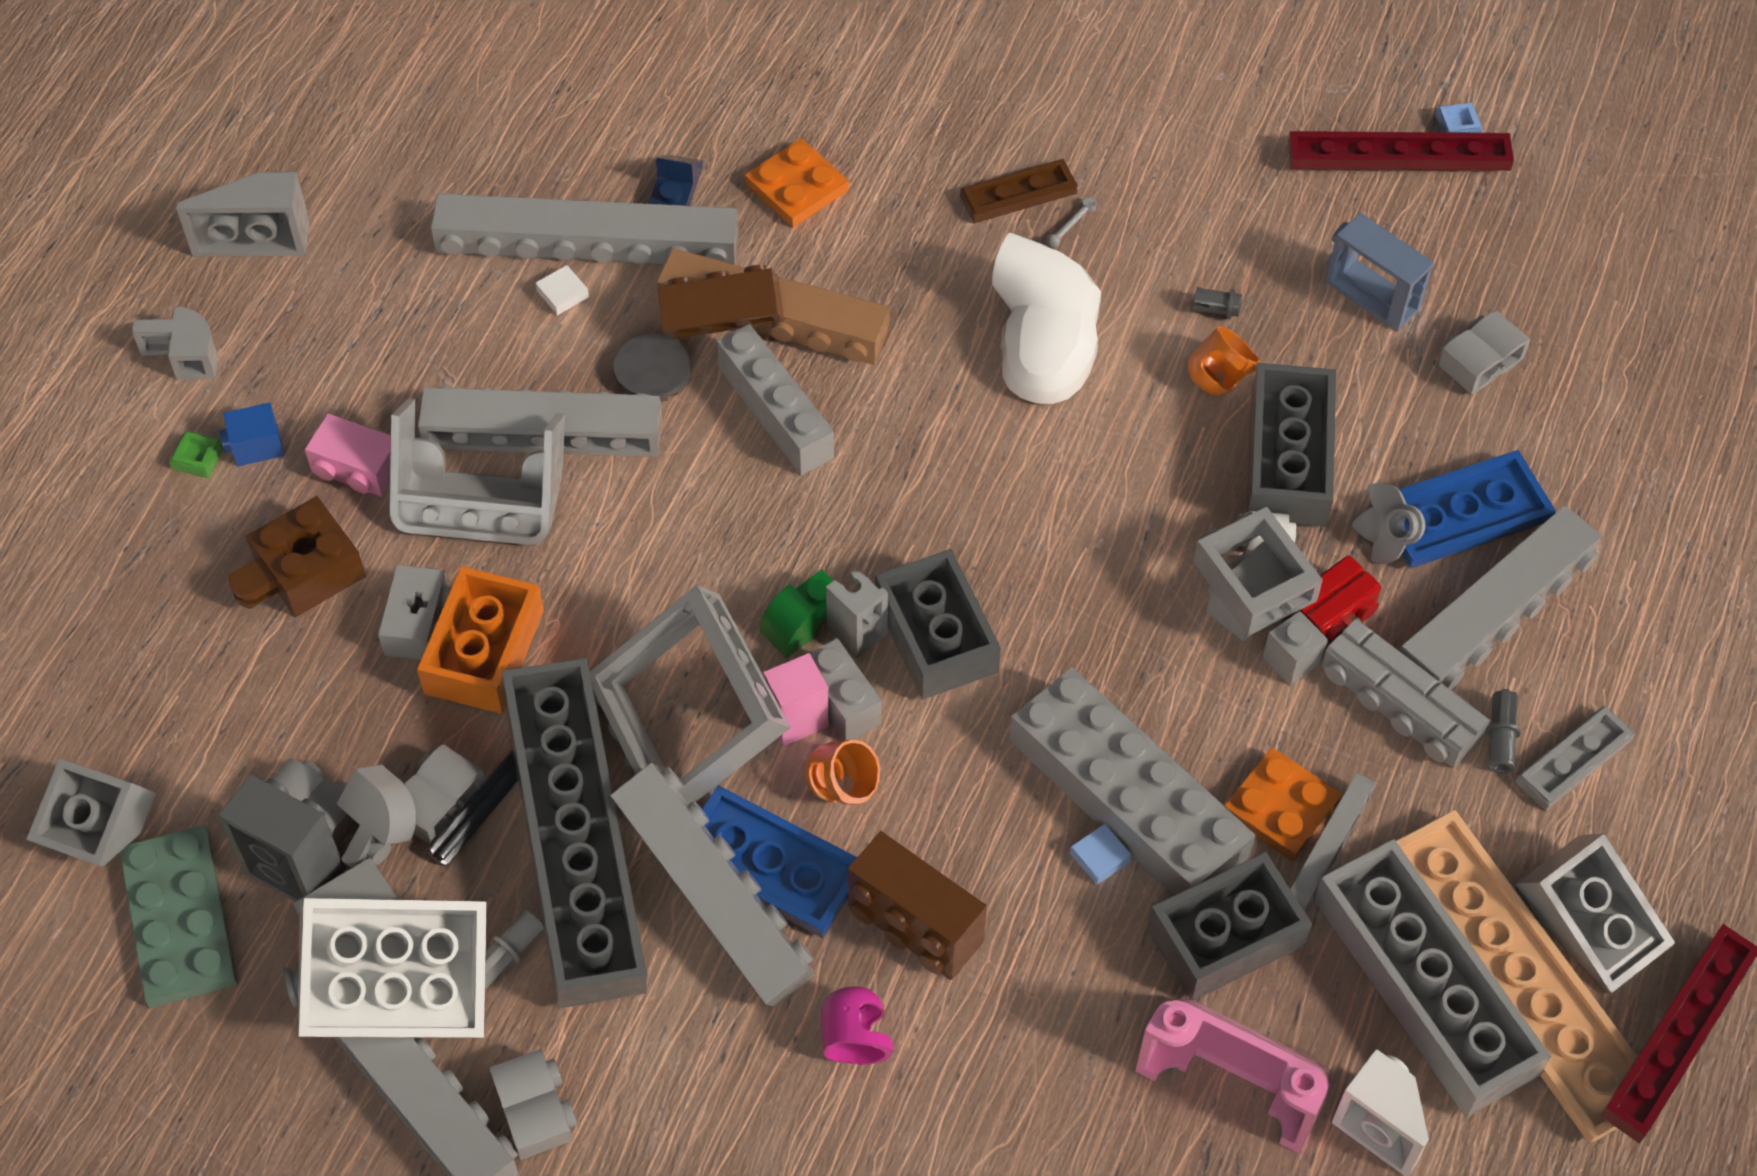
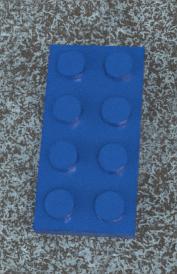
[1399,450,1556,569]
[702,785,857,938]

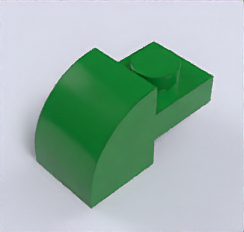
[760,569,833,659]

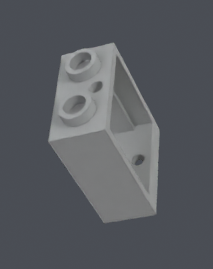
[1193,507,1323,636]

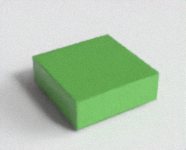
[169,430,223,479]

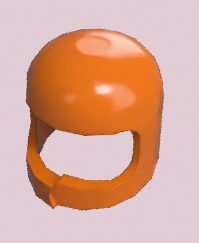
[1187,326,1262,396]
[804,740,880,805]

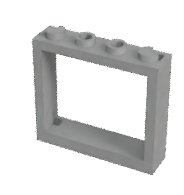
[590,585,791,804]

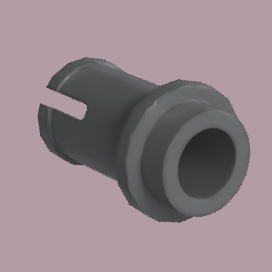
[1193,287,1242,319]

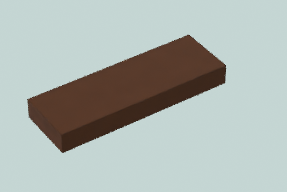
[960,159,1078,224]

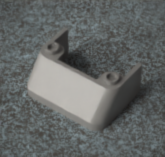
[390,399,565,545]

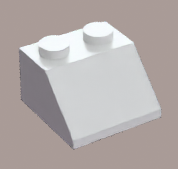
[1331,1049,1429,1176]

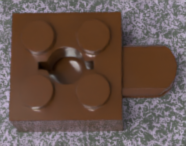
[229,496,366,618]

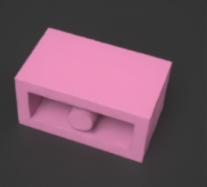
[305,413,391,497]
[763,653,829,746]

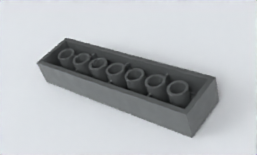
[502,658,647,1009]

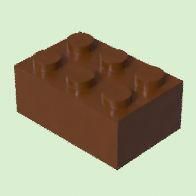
[848,830,987,980]

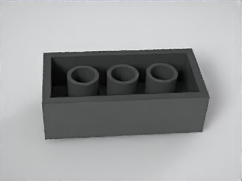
[1246,363,1336,527]

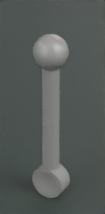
[1045,196,1097,249]

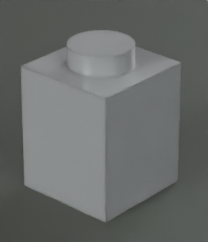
[1262,611,1328,686]

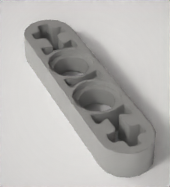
[1290,772,1377,913]

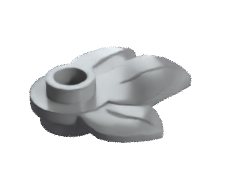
[1352,483,1425,564]

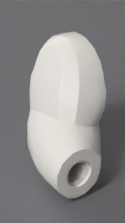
[992,233,1101,404]

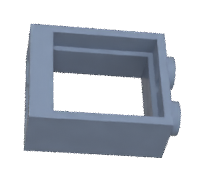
[1325,213,1434,332]

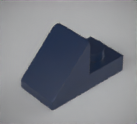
[649,154,703,206]

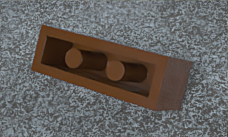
[658,265,784,340]

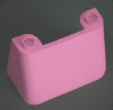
[1135,998,1332,1154]

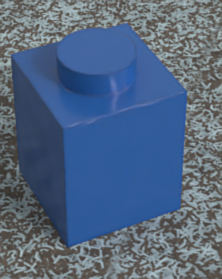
[219,402,284,467]

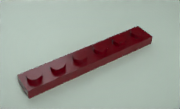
[1288,131,1514,171]
[1600,924,1757,1143]

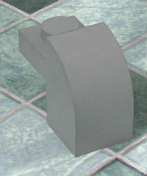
[132,307,218,380]
[336,765,416,868]

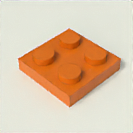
[745,138,849,228]
[1224,747,1342,861]

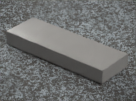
[1515,705,1636,812]

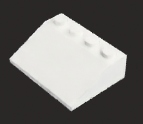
[298,898,486,1038]

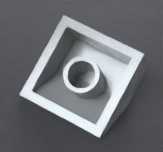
[26,758,156,867]

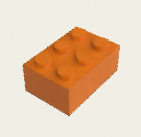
[417,566,544,714]

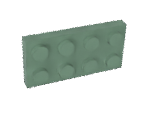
[120,825,238,1008]

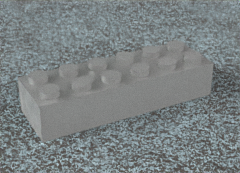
[1009,667,1256,896]
[1314,839,1551,1118]

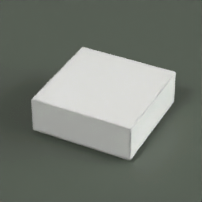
[535,265,589,315]

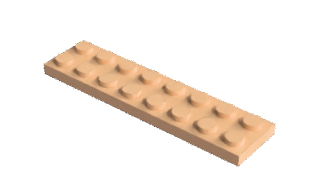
[1396,810,1637,1144]

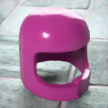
[821,986,894,1065]

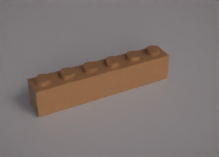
[657,248,890,365]

